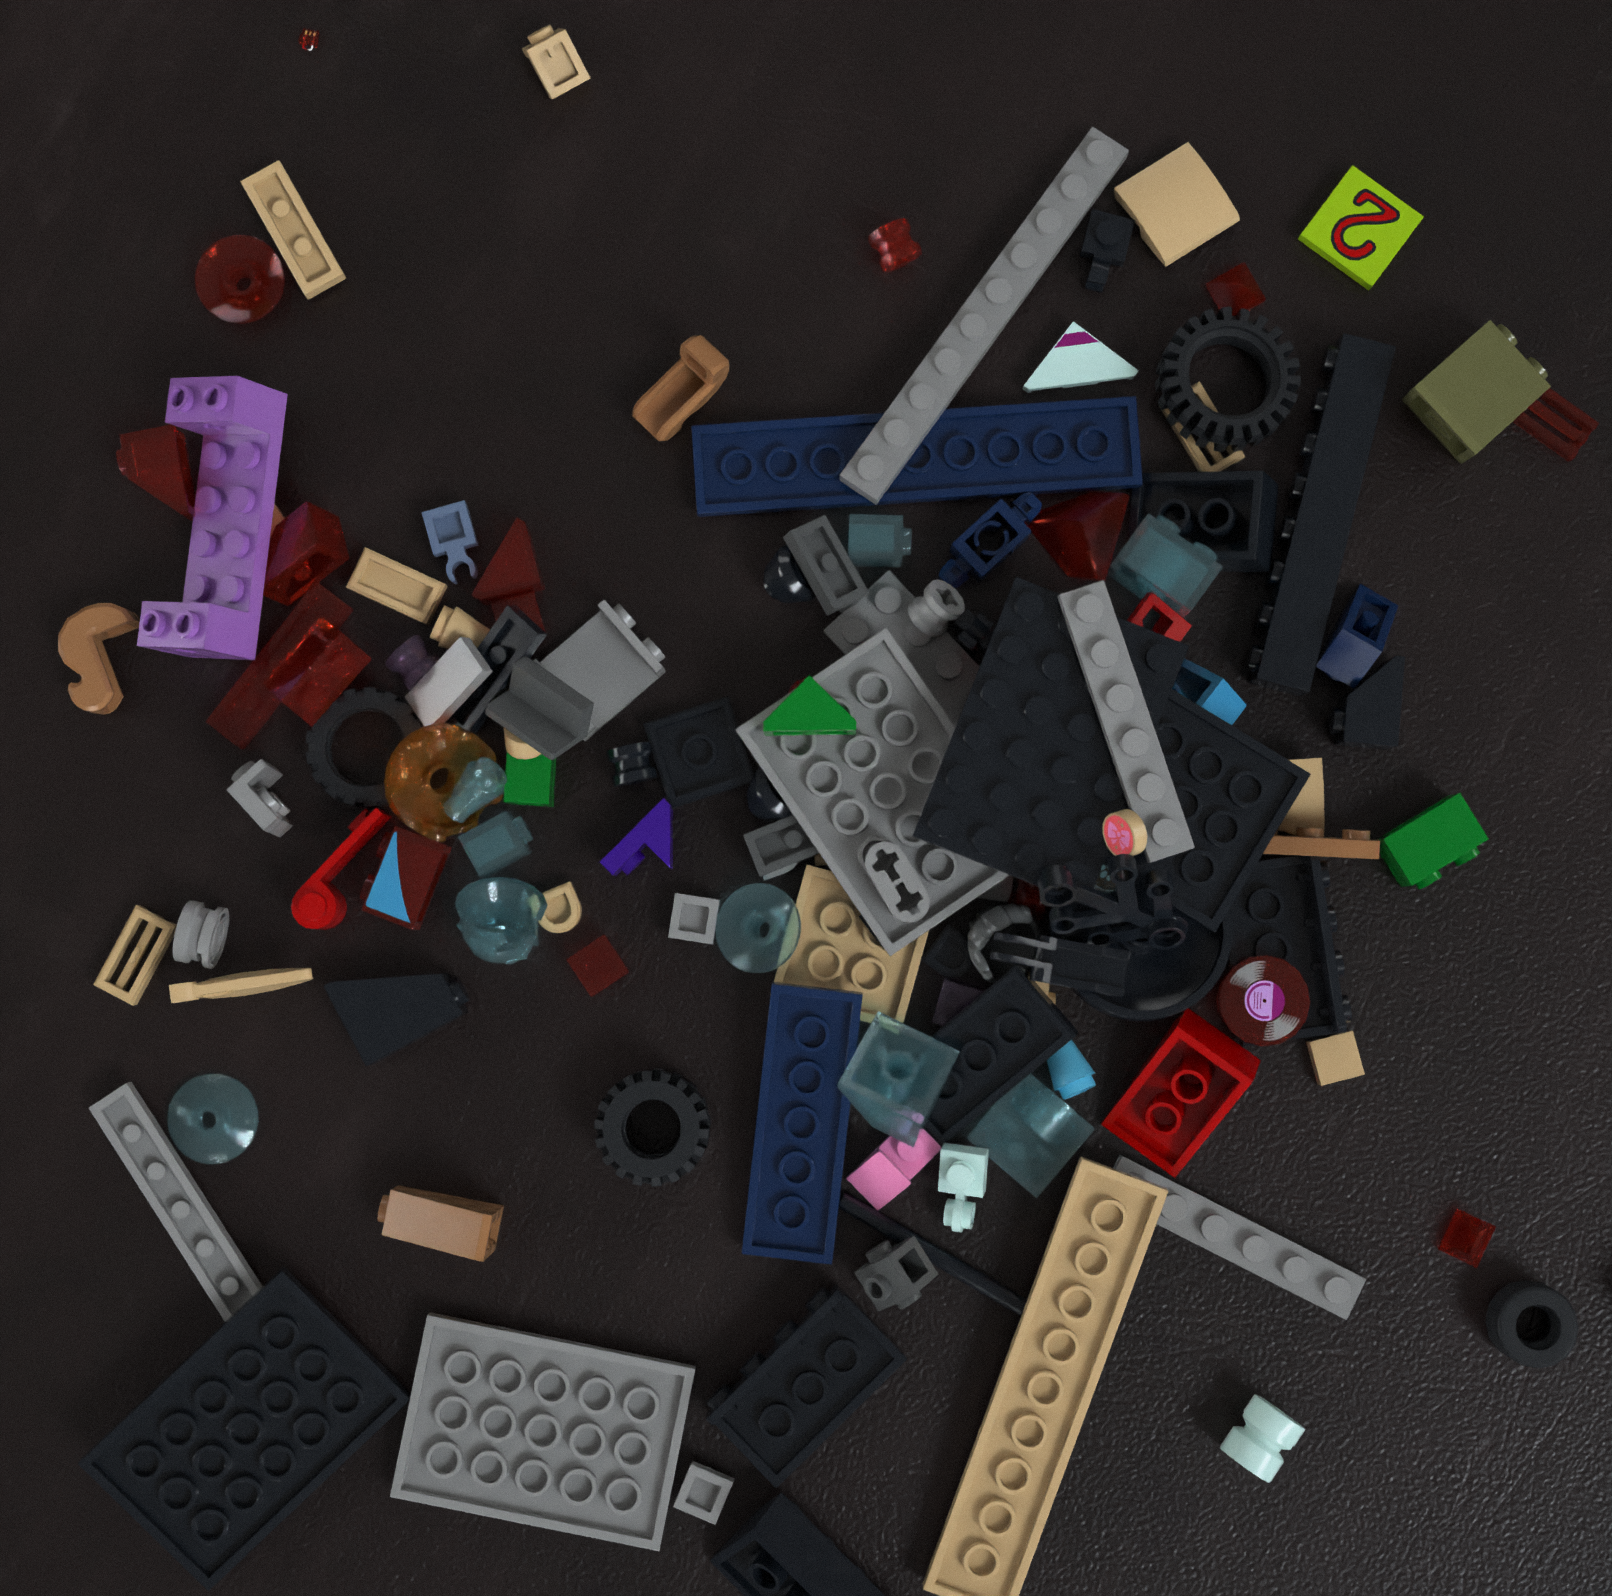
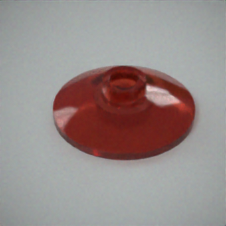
[195,235,285,324]

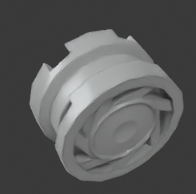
[173,900,229,969]

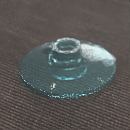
[716,883,801,973]
[167,1073,259,1164]

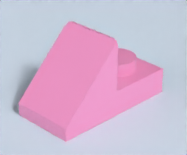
[846,1115,942,1211]

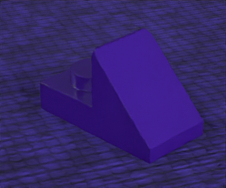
[600,798,673,876]

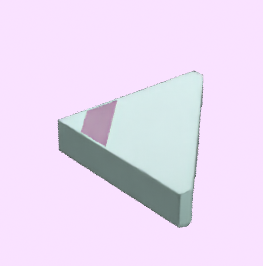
[1022,321,1139,393]

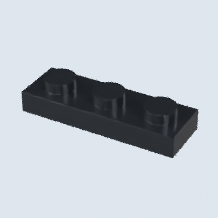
[446,605,547,739]

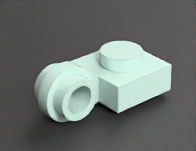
[938,1142,989,1233]

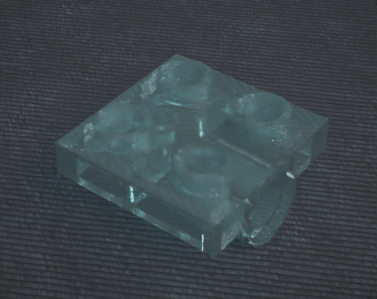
[966,1074,1095,1198]

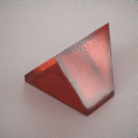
[1024,492,1130,581]

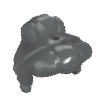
[967,903,1045,983]

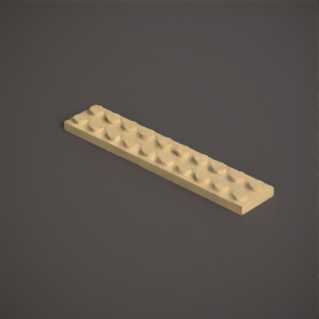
[922,1156,1168,1596]

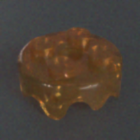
[384,723,504,842]

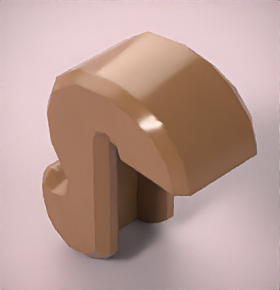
[632,335,729,441]
[58,603,140,715]

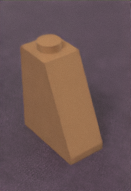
[378,1185,504,1262]

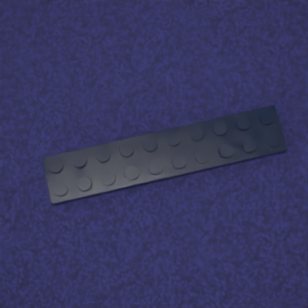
[691,396,1143,517]

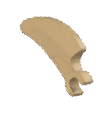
[169,968,313,1003]

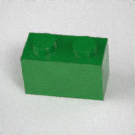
[1377,793,1489,890]

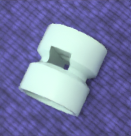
[1220,1394,1306,1483]

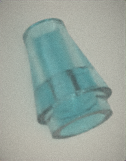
[443,757,507,823]

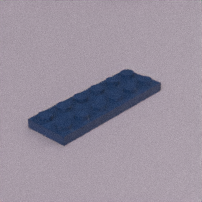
[742,982,863,1265]

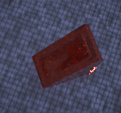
[471,518,545,606]

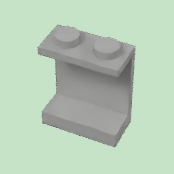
[533,600,666,742]

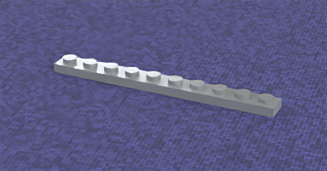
[839,126,1129,505]

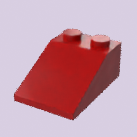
[1101,1008,1261,1178]

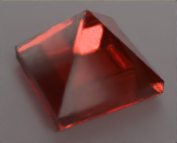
[1205,262,1267,316]
[1438,1209,1496,1268]

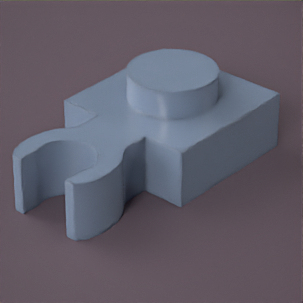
[421,500,479,584]

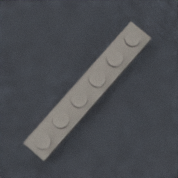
[1057,580,1195,863]
[89,1082,263,1322]
[1113,1155,1366,1320]

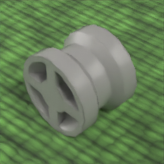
[908,579,965,637]

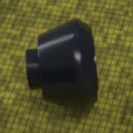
[763,545,816,603]
[746,767,793,822]

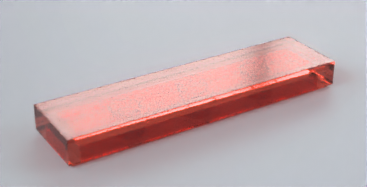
[205,581,353,750]

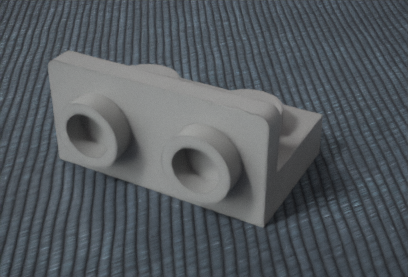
[226,759,293,837]

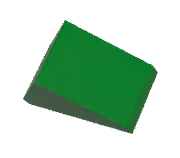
[763,675,856,736]

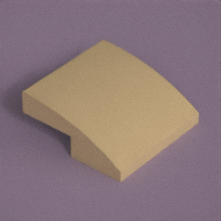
[1114,142,1240,267]

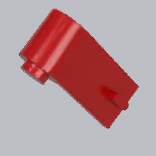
[291,808,392,930]

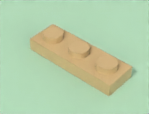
[240,160,346,300]

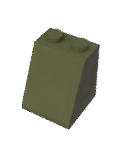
[1401,320,1551,465]

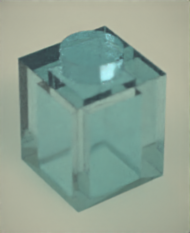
[848,514,912,567]
[458,811,534,878]

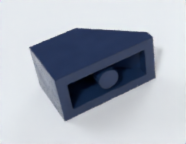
[1316,584,1399,689]

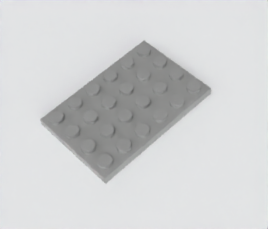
[735,628,1009,956]
[390,1312,696,1551]

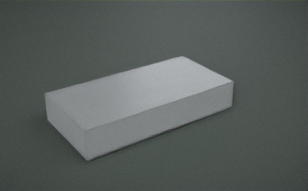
[405,637,493,732]

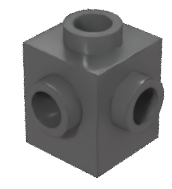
[854,1236,939,1312]

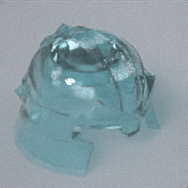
[455,877,548,965]

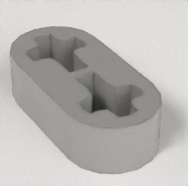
[865,841,930,923]

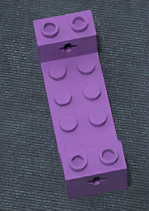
[137,376,288,660]

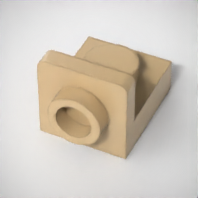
[522,25,590,99]

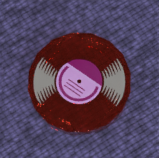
[1216,955,1310,1047]

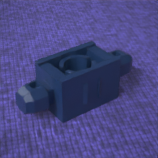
[938,492,1042,589]

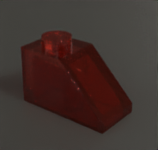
[116,425,196,521]
[263,501,349,606]

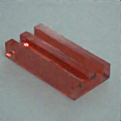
[1513,388,1599,462]

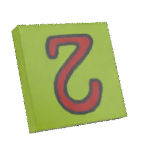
[1298,165,1424,291]

